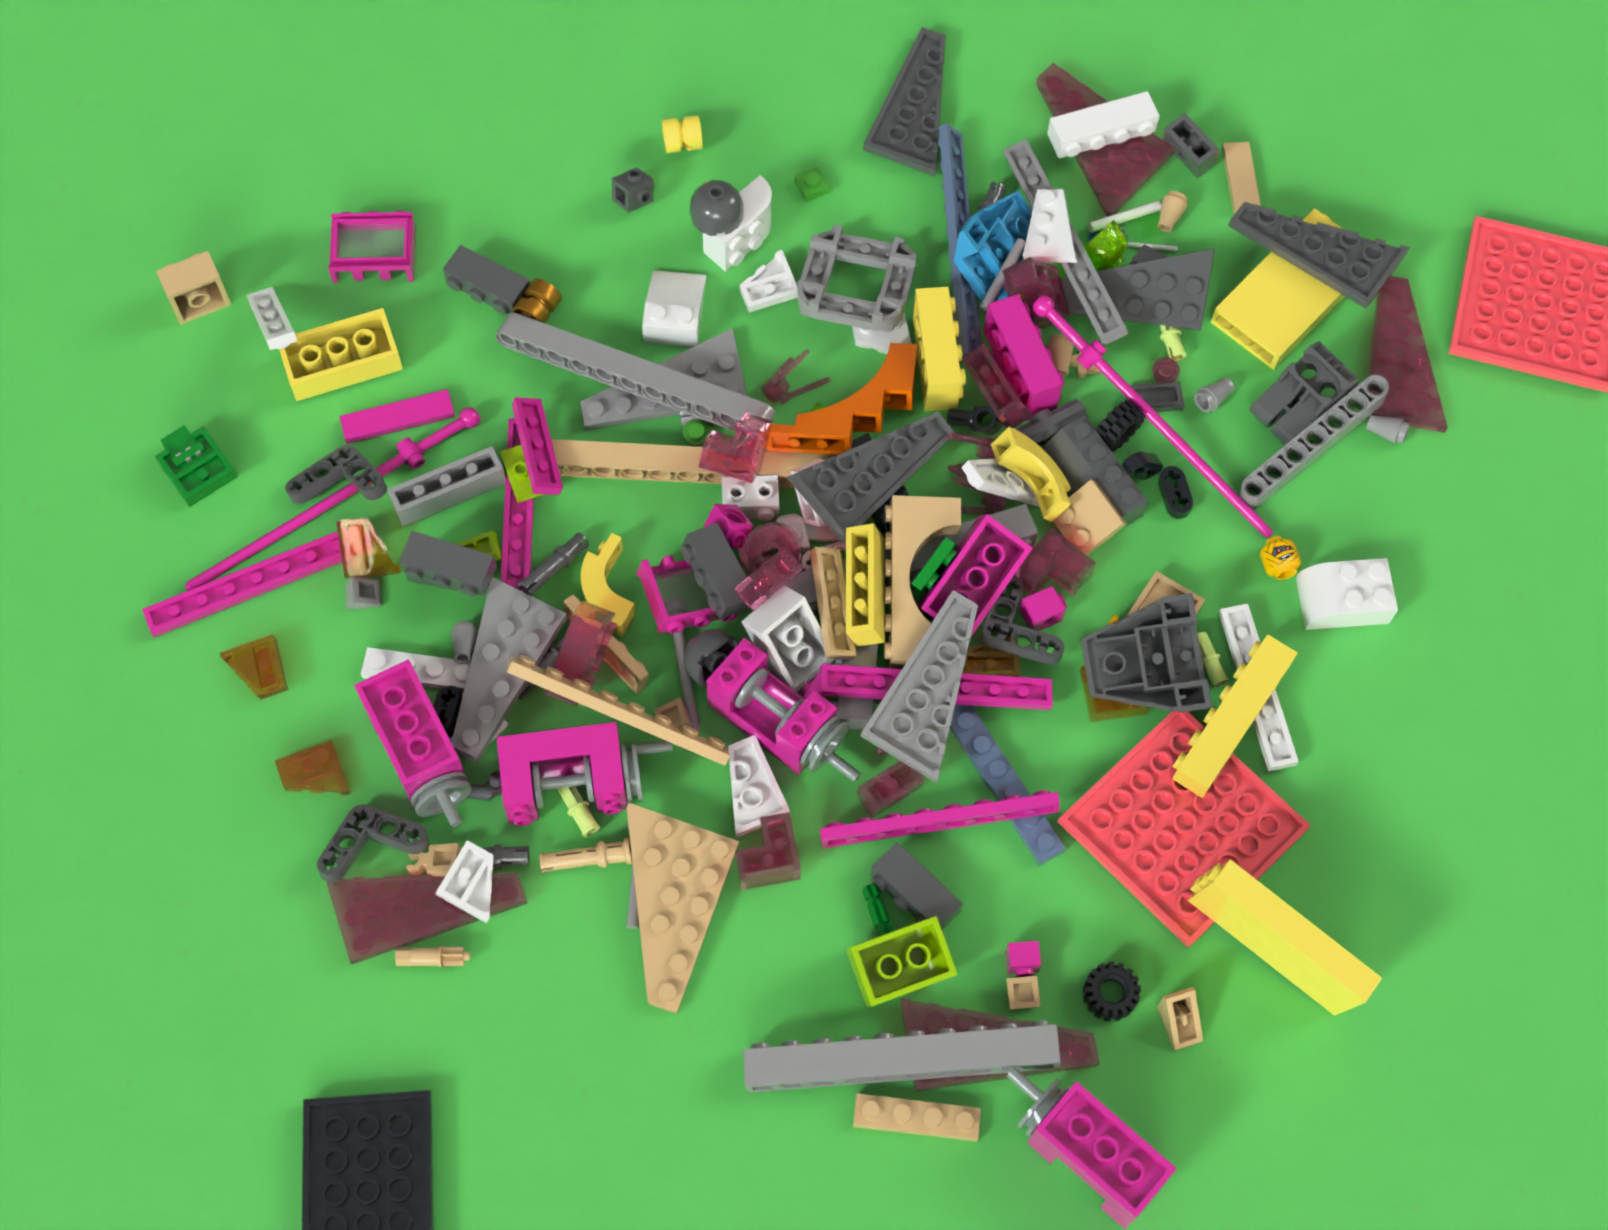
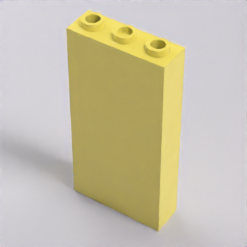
[1211,208,1346,370]
[1188,859,1382,1016]

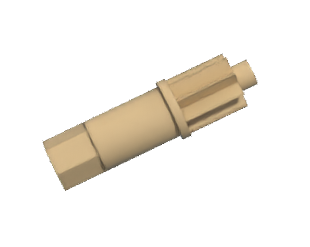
[395,946,471,967]

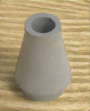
[1194,377,1234,412]
[1366,414,1410,444]
[451,621,478,664]

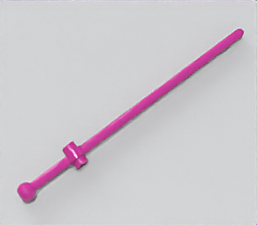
[1033,295,1273,538]
[185,407,481,591]

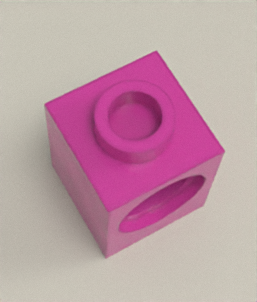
[703,504,754,548]
[1019,586,1067,631]

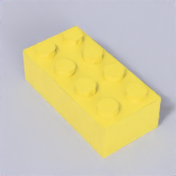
[912,287,966,412]
[279,308,403,401]

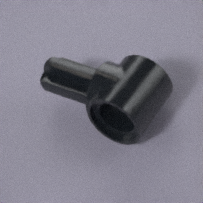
[947,406,1002,435]

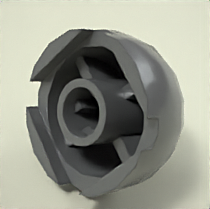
[690,180,744,236]
[684,629,740,687]

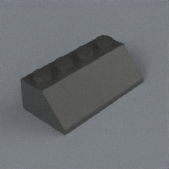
[1042,416,1148,527]

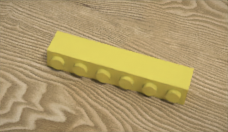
[1173,634,1298,798]

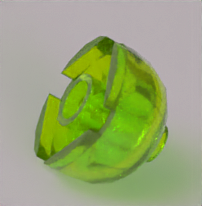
[1083,219,1127,271]

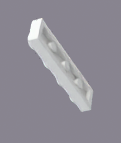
[246,287,297,350]
[361,647,471,692]

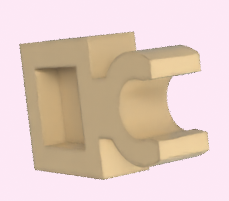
[406,843,461,877]

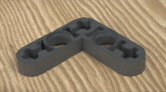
[285,445,388,504]
[981,575,1064,665]
[317,804,429,883]

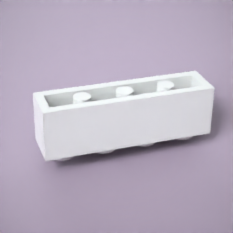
[1047,91,1159,158]

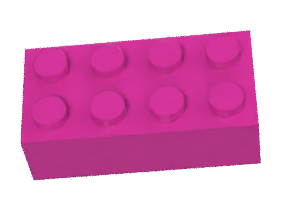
[983,294,1064,421]
[916,514,1033,636]

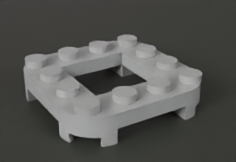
[797,225,916,332]

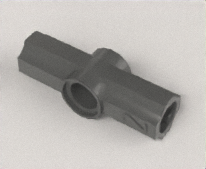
[1015,399,1088,446]

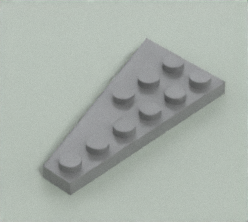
[580,328,747,431]
[452,577,567,762]

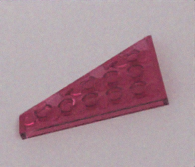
[1036,63,1175,217]

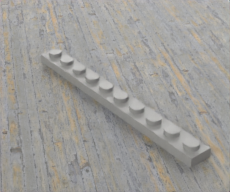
[1003,139,1128,346]

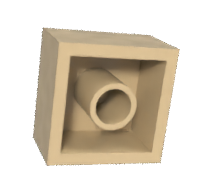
[156,251,231,325]

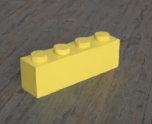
[846,523,885,646]

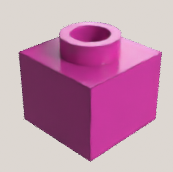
[1005,941,1041,977]

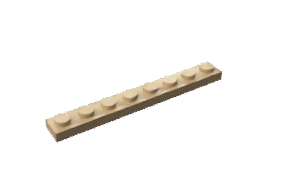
[506,655,730,766]

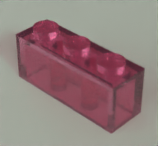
[962,343,1033,429]

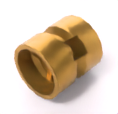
[512,278,562,324]

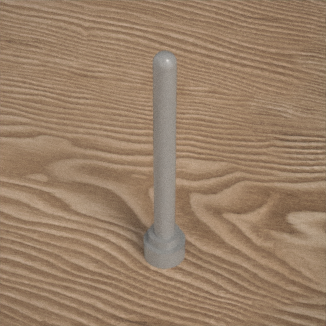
[664,599,700,731]

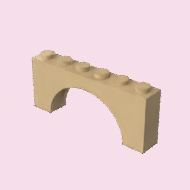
[884,495,961,669]

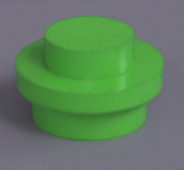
[683,420,710,447]

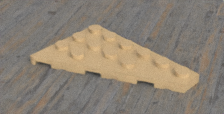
[627,803,739,1014]

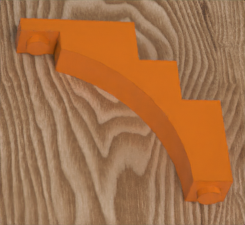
[765,343,918,455]

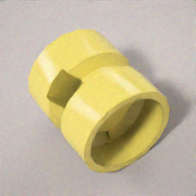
[662,115,703,154]

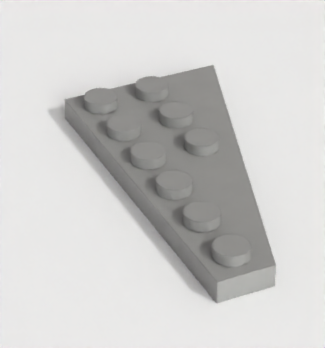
[860,590,978,783]

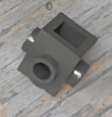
[612,167,654,213]

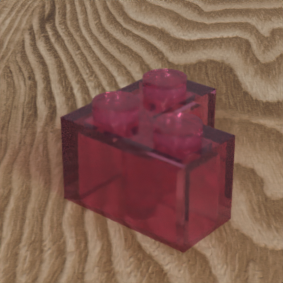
[1002,257,1070,329]
[698,413,772,483]
[1014,528,1096,596]
[735,812,801,890]

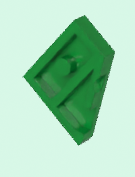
[912,537,957,591]

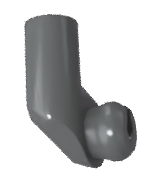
[467,771,502,801]

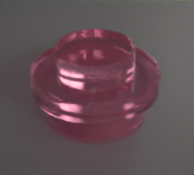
[1152,358,1180,383]

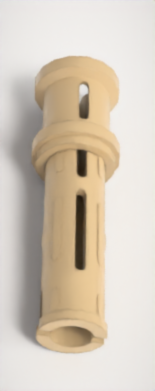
[539,837,632,873]

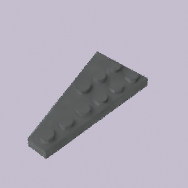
[1041,249,1215,331]
[787,412,955,542]

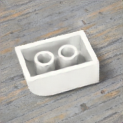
[703,175,772,272]
[1296,558,1398,630]
[741,585,835,692]

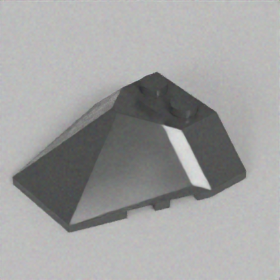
[1081,593,1212,713]

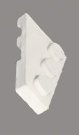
[1023,189,1077,263]
[961,458,1039,507]
[728,735,791,838]

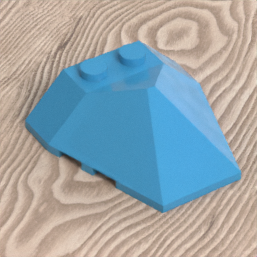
[953,190,1037,305]

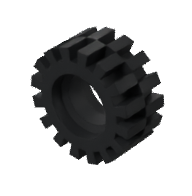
[1096,400,1145,451]
[1082,962,1141,1021]

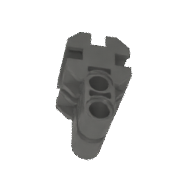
[1249,341,1358,445]

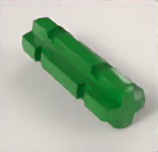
[862,884,893,936]

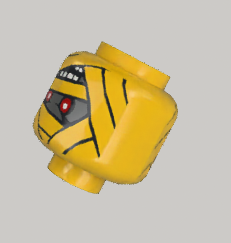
[1260,536,1301,580]

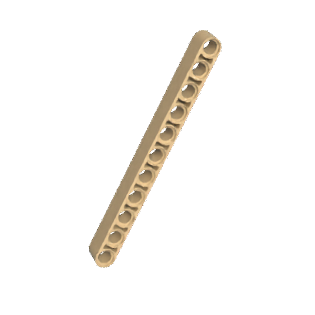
[551,439,836,488]

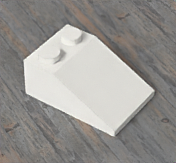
[642,270,706,347]

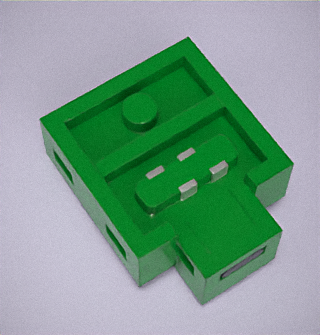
[155,425,237,507]

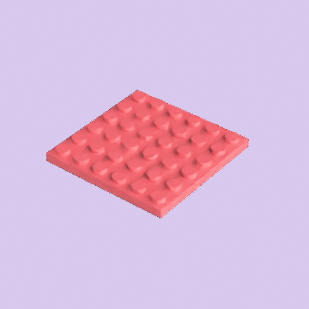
[1448,216,1608,393]
[1058,711,1311,948]

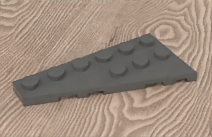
[863,27,946,177]
[1228,202,1410,309]

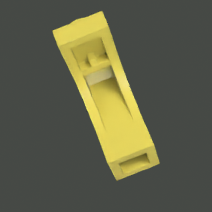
[991,426,1071,522]
[581,533,636,638]

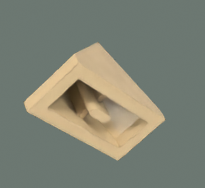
[1157,987,1203,1050]

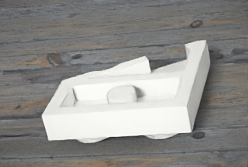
[740,250,797,312]
[851,312,912,354]
[435,840,494,923]

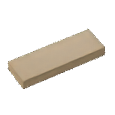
[1222,142,1261,214]

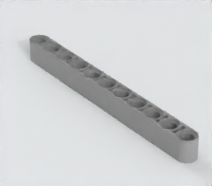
[495,313,776,439]

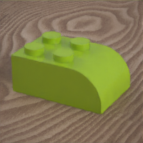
[845,916,958,1007]

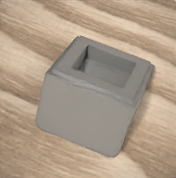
[345,576,381,610]

